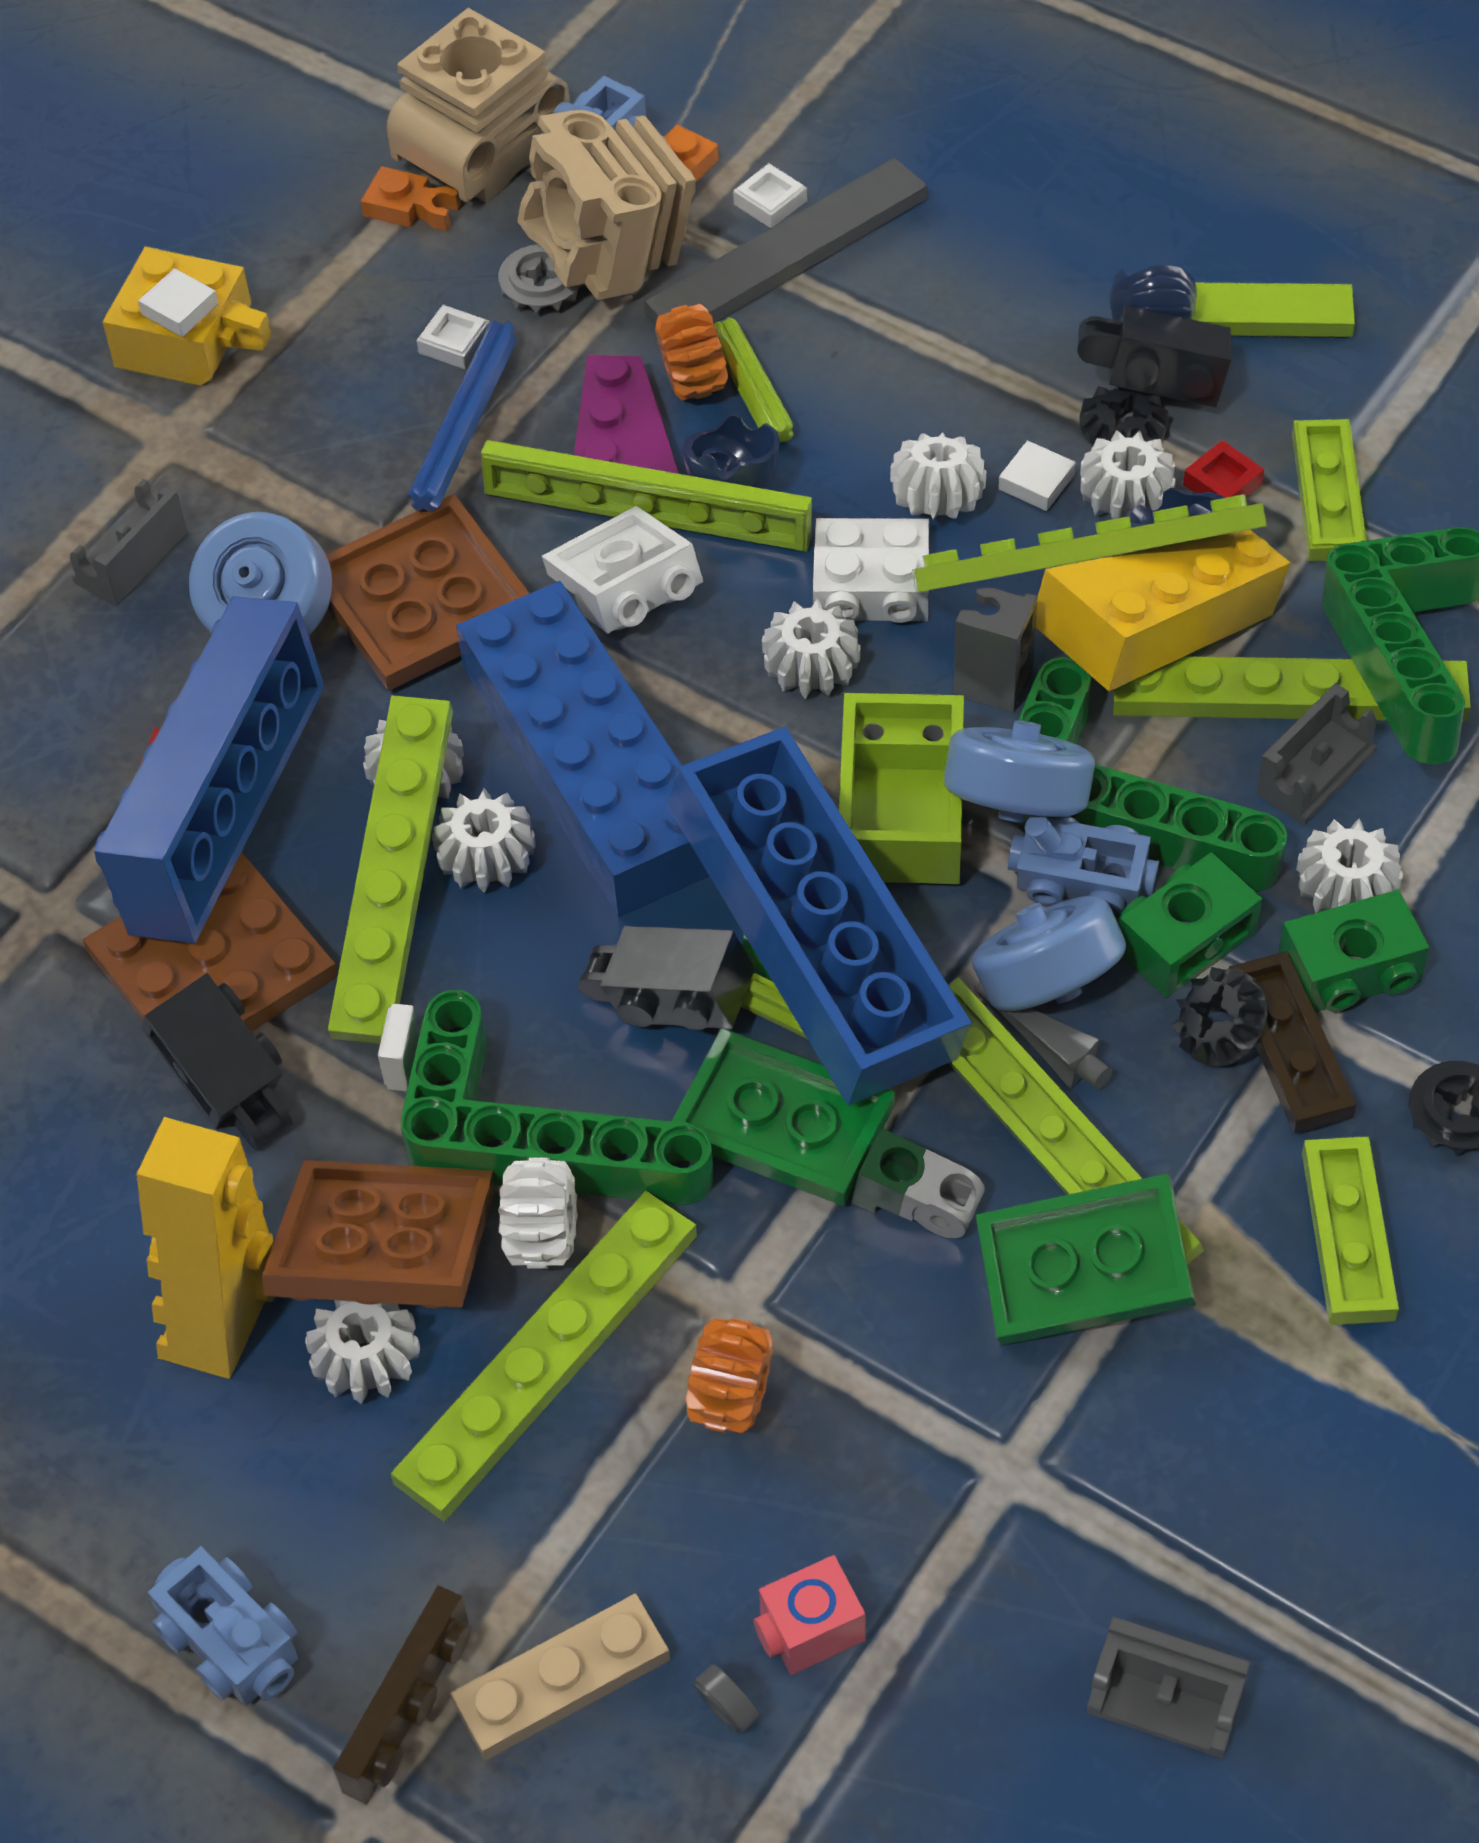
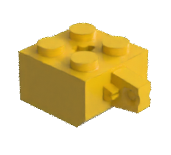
[102,247,271,386]

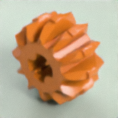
[655,303,728,401]
[685,1318,773,1434]

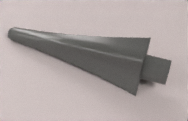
[976,982,1112,1090]

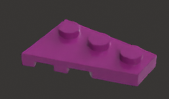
[574,355,679,474]

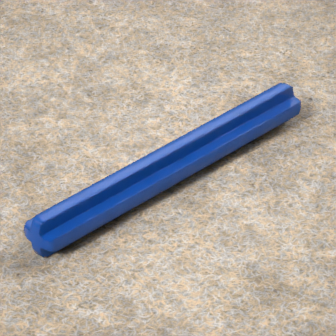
[408,320,517,512]

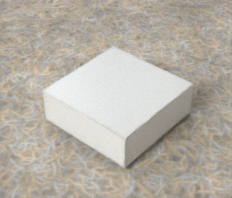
[733,163,807,228]
[138,268,218,337]
[417,305,490,370]
[999,440,1076,511]
[378,1004,420,1091]

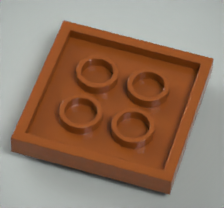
[326,494,530,691]
[83,852,338,1031]
[262,1160,494,1308]

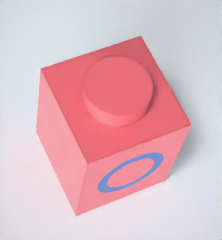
[753,1555,866,1675]

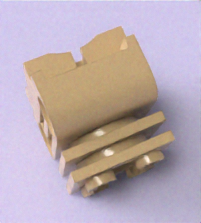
[387,8,570,204]
[517,110,696,300]

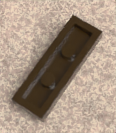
[1228,951,1357,1134]
[333,1585,471,1805]

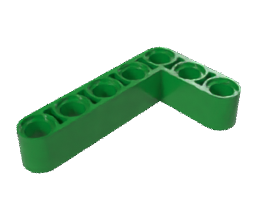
[1321,527,1479,765]
[1014,657,1287,892]
[401,990,714,1205]

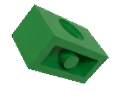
[1119,852,1263,999]
[1278,889,1429,1013]

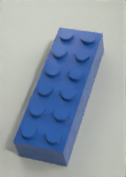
[456,581,709,918]
[94,596,325,944]
[668,726,972,1106]

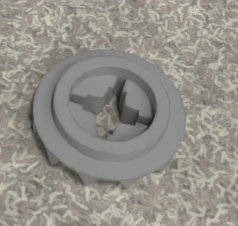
[498,244,584,315]

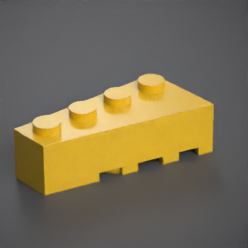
[1036,530,1291,691]
[136,1117,275,1379]

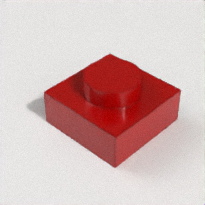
[1183,440,1265,498]

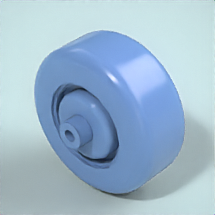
[189,512,332,636]
[944,720,1095,822]
[972,896,1126,1011]

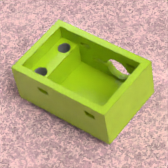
[839,693,964,884]

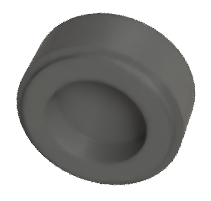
[694,1663,760,1734]

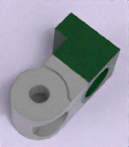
[851,1128,985,1239]

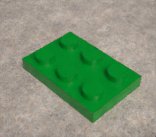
[671,1028,895,1206]
[976,1173,1196,1345]

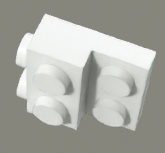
[542,506,703,634]
[813,518,929,623]

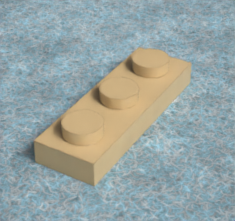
[450,1593,670,1761]

